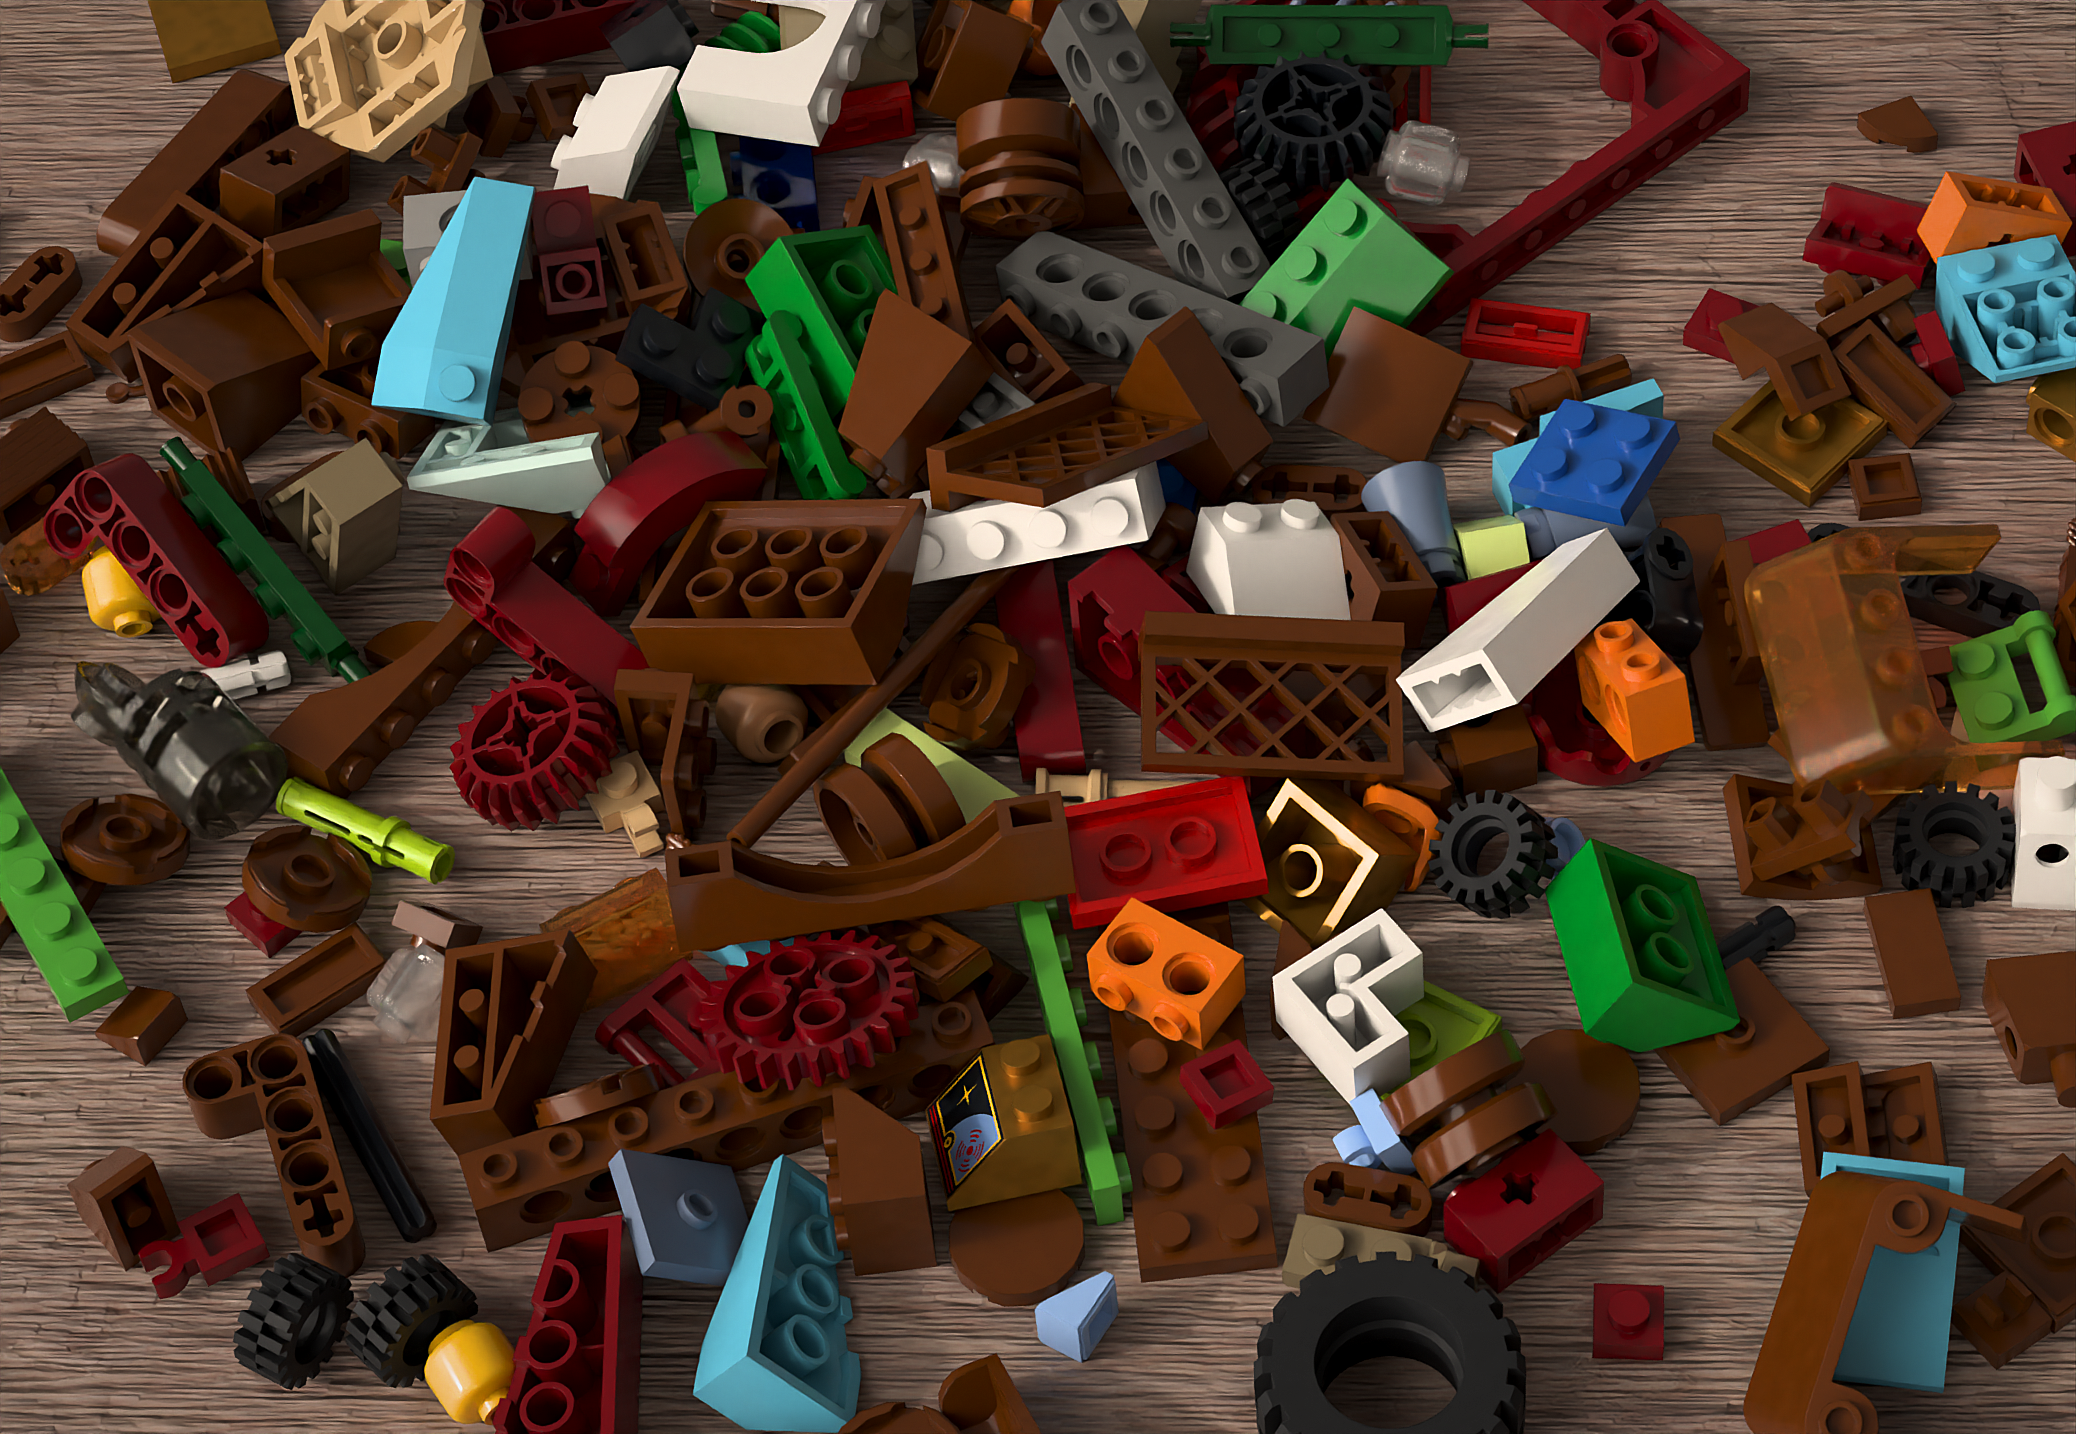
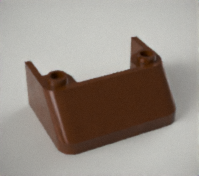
[1743,1171,2029,1434]

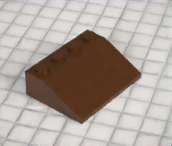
[630,498,927,685]

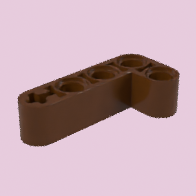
[182,1033,366,1278]

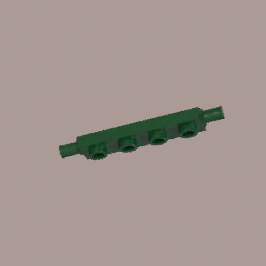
[1170,5,1489,67]
[159,437,372,684]

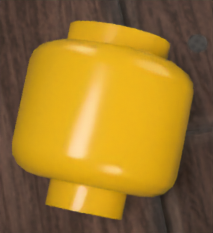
[82,545,162,638]
[424,1319,516,1425]

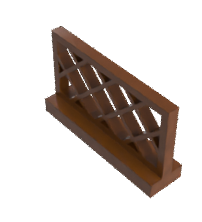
[926,382,1209,512]
[1138,611,1405,783]

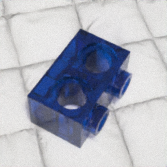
[729,135,821,233]

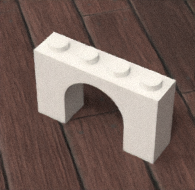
[677,0,886,147]
[909,461,1166,585]

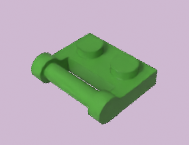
[1947,610,2076,764]

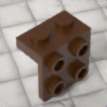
[613,668,717,840]

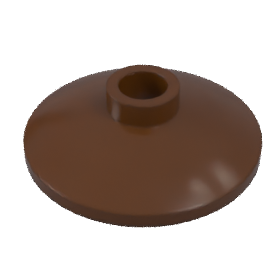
[683,198,794,314]

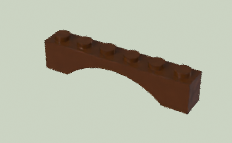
[268,504,578,799]
[665,791,1076,953]

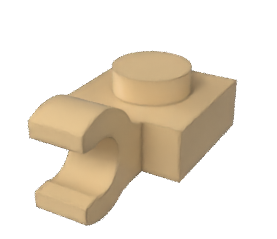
[585,750,665,858]

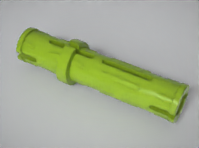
[276,777,455,885]

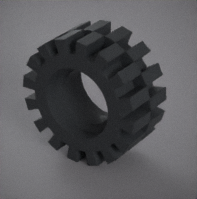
[1217,158,1303,266]
[1892,781,2016,908]
[1428,790,1558,919]
[233,1253,354,1390]
[345,1254,478,1388]

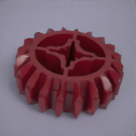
[449,668,620,832]

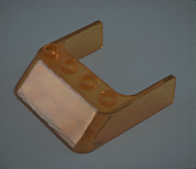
[1744,524,2065,796]

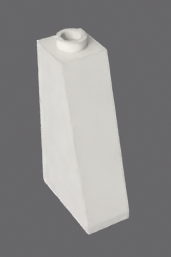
[1396,528,1640,733]

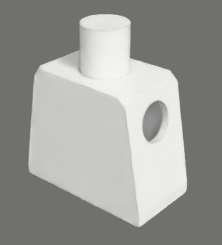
[2011,756,2076,911]

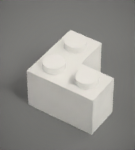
[1272,908,1424,1107]

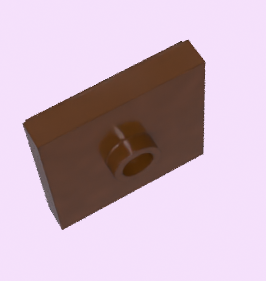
[1653,957,1830,1127]

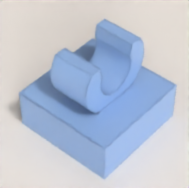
[1332,1088,1417,1175]

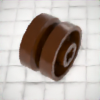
[813,732,967,866]
[1379,1029,1559,1189]

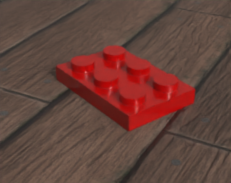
[1064,775,1269,930]

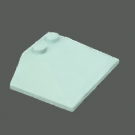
[407,395,612,518]

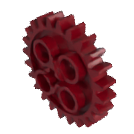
[699,930,920,1090]

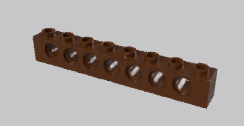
[458,989,995,1253]

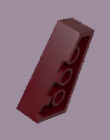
[1068,544,1307,801]
[492,1215,643,1434]

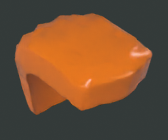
[1362,783,1444,892]

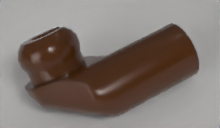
[1442,398,1532,447]

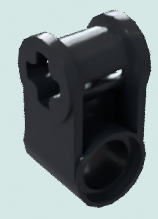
[1615,528,1704,658]

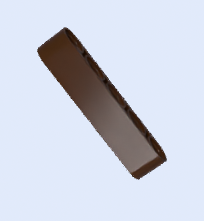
[96,69,297,258]

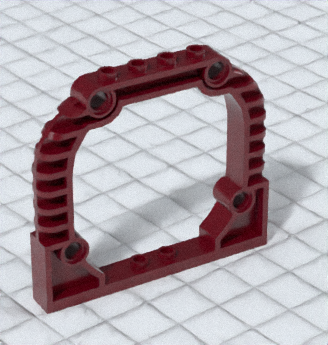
[1186,0,1750,337]

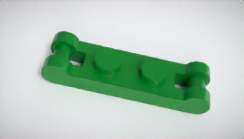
[671,91,728,215]
[744,310,867,500]

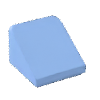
[1035,1271,1119,1363]

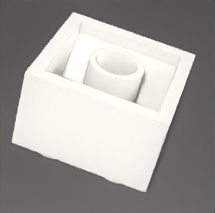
[550,66,680,201]
[1186,499,1351,620]

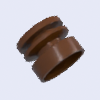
[956,98,1085,240]

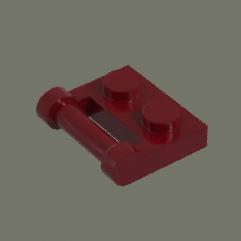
[595,958,721,1091]

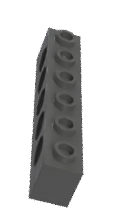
[1041,0,1271,305]
[995,231,1330,427]

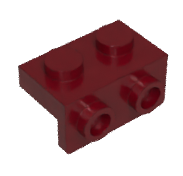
[1802,182,1935,290]

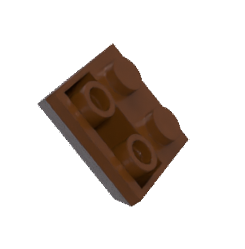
[821,1086,937,1276]

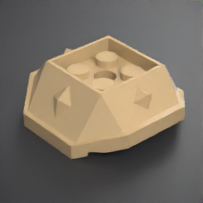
[284,0,494,163]

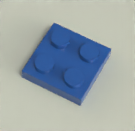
[1508,399,1680,527]

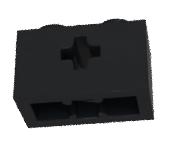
[598,0,700,72]

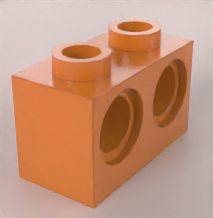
[1574,618,1695,763]
[1087,897,1246,1050]

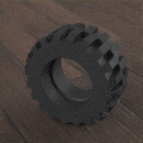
[1254,1251,1526,1434]

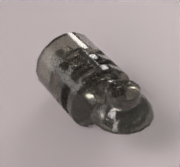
[70,661,288,840]

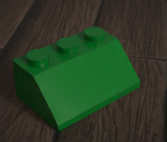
[1238,178,1454,363]
[745,225,898,426]
[1545,838,1740,1053]

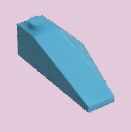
[371,177,536,427]
[692,1154,862,1433]

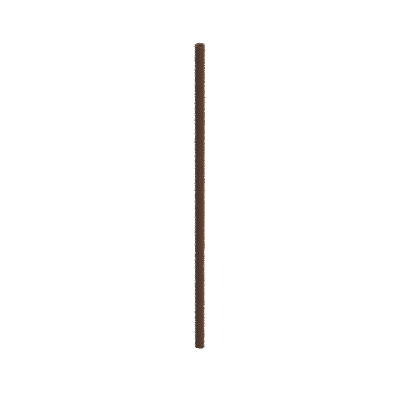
[726,563,1026,849]

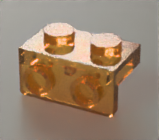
[539,867,694,1014]

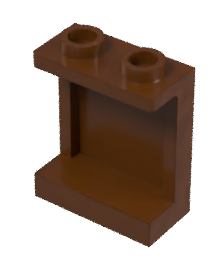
[261,208,412,371]

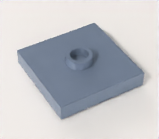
[608,1149,749,1286]

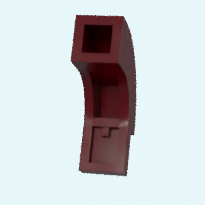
[568,431,769,617]

